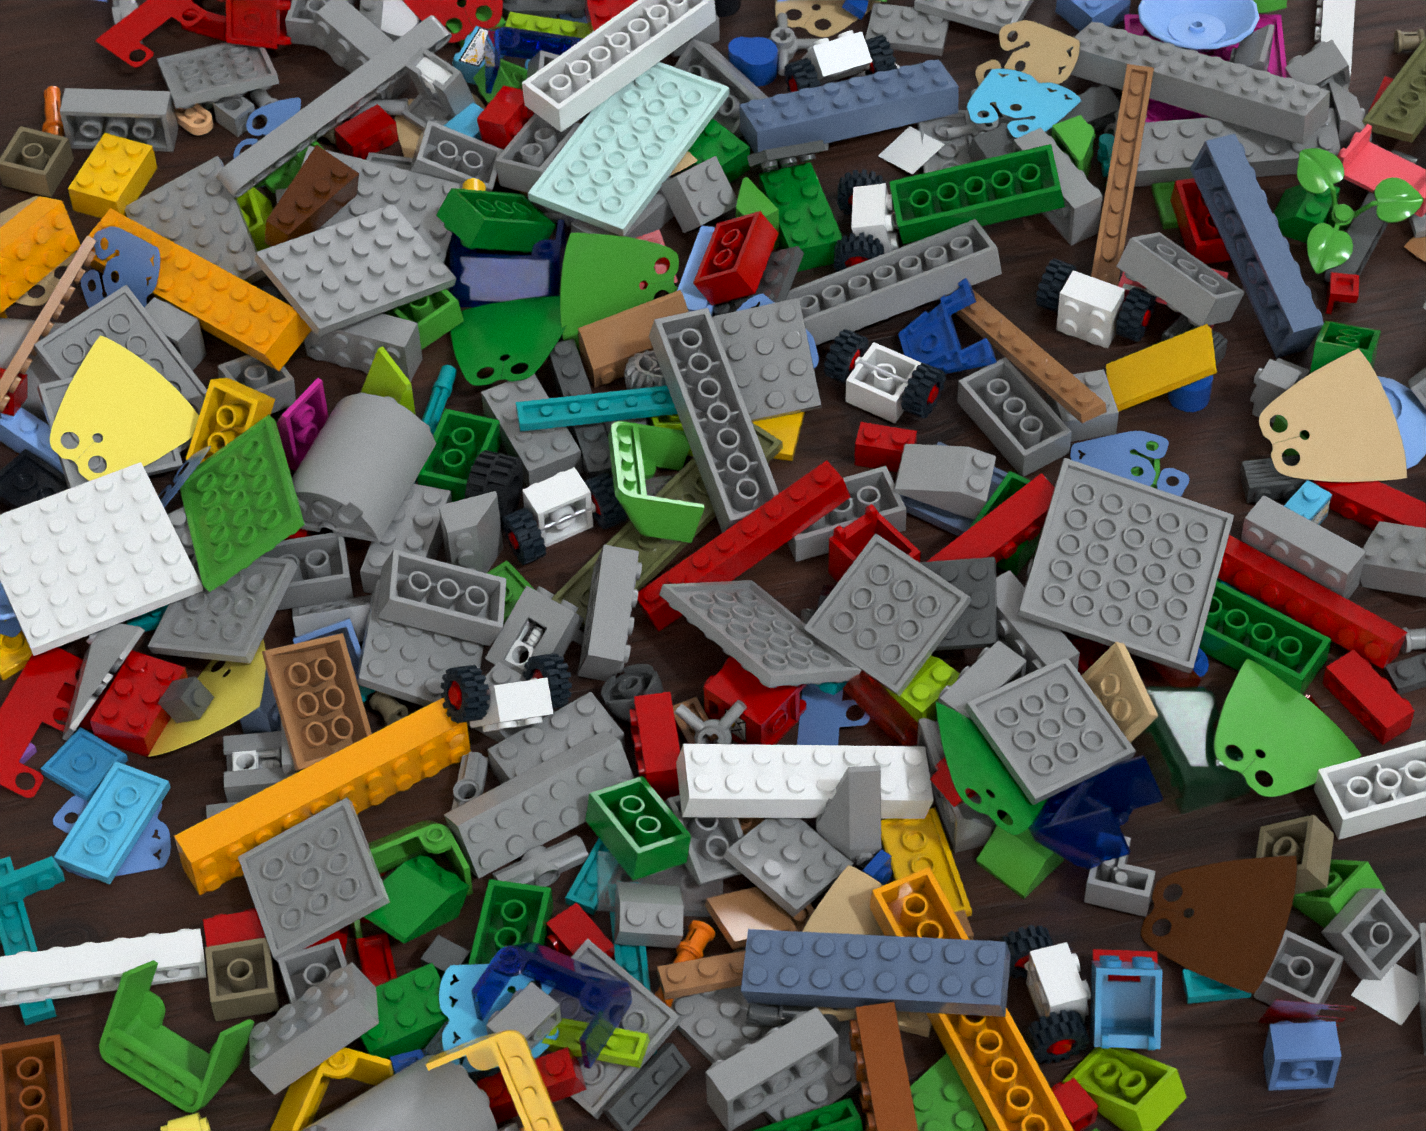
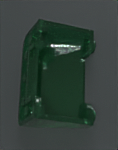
[1144,686,1251,815]

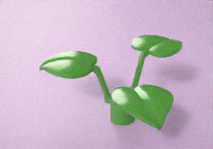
[1297,148,1423,274]

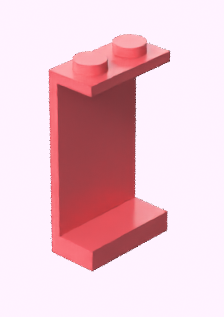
[1337,124,1426,218]

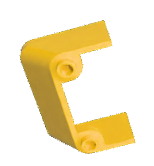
[426,1029,564,1131]
[270,1047,394,1131]

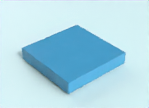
[41,727,128,802]

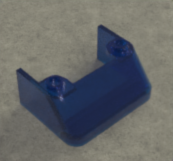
[485,27,584,94]
[449,219,566,307]
[1029,755,1164,869]
[471,942,632,1069]

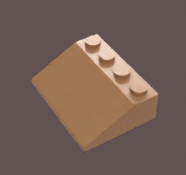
[262,633,372,771]

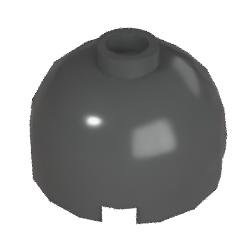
[601,664,664,722]

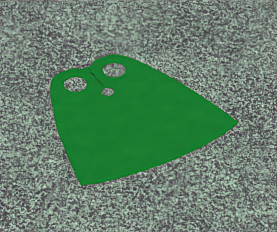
[450,296,567,386]
[936,702,1049,835]

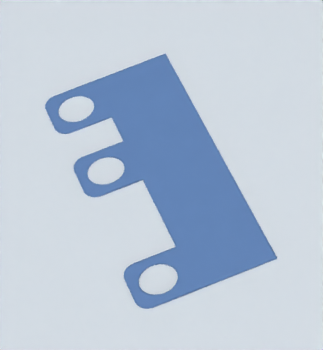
[797,674,872,745]

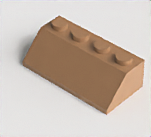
[578,290,689,388]

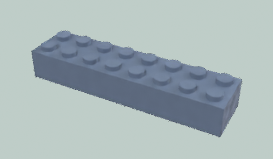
[739,59,959,153]
[1190,134,1324,358]
[741,929,1011,1017]

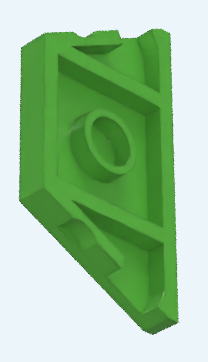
[910,1053,985,1131]

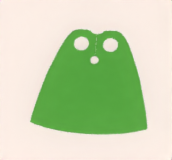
[560,233,679,355]
[1214,658,1362,797]

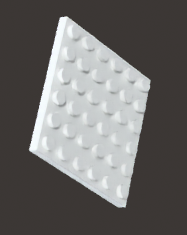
[0,462,203,656]

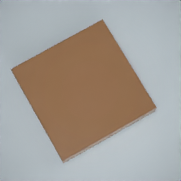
[705,887,791,949]

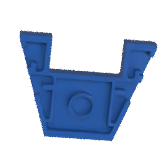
[898,278,997,374]

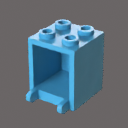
[1090,955,1162,1050]

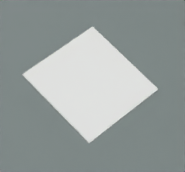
[878,127,945,174]
[1351,964,1419,1026]

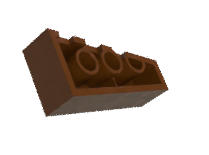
[264,145,359,247]

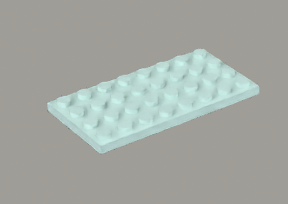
[528,62,730,236]

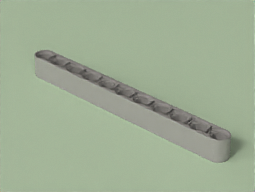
[216,15,452,198]

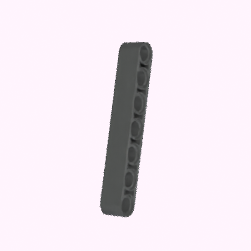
[1324,150,1419,283]

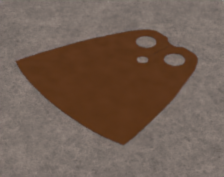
[1141,856,1297,994]

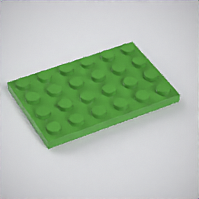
[180,415,305,592]

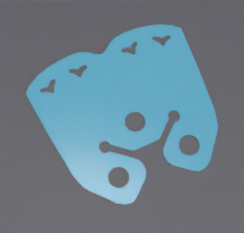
[967,69,1081,138]
[439,964,559,1073]

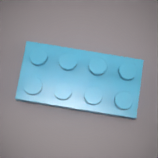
[54,761,171,884]

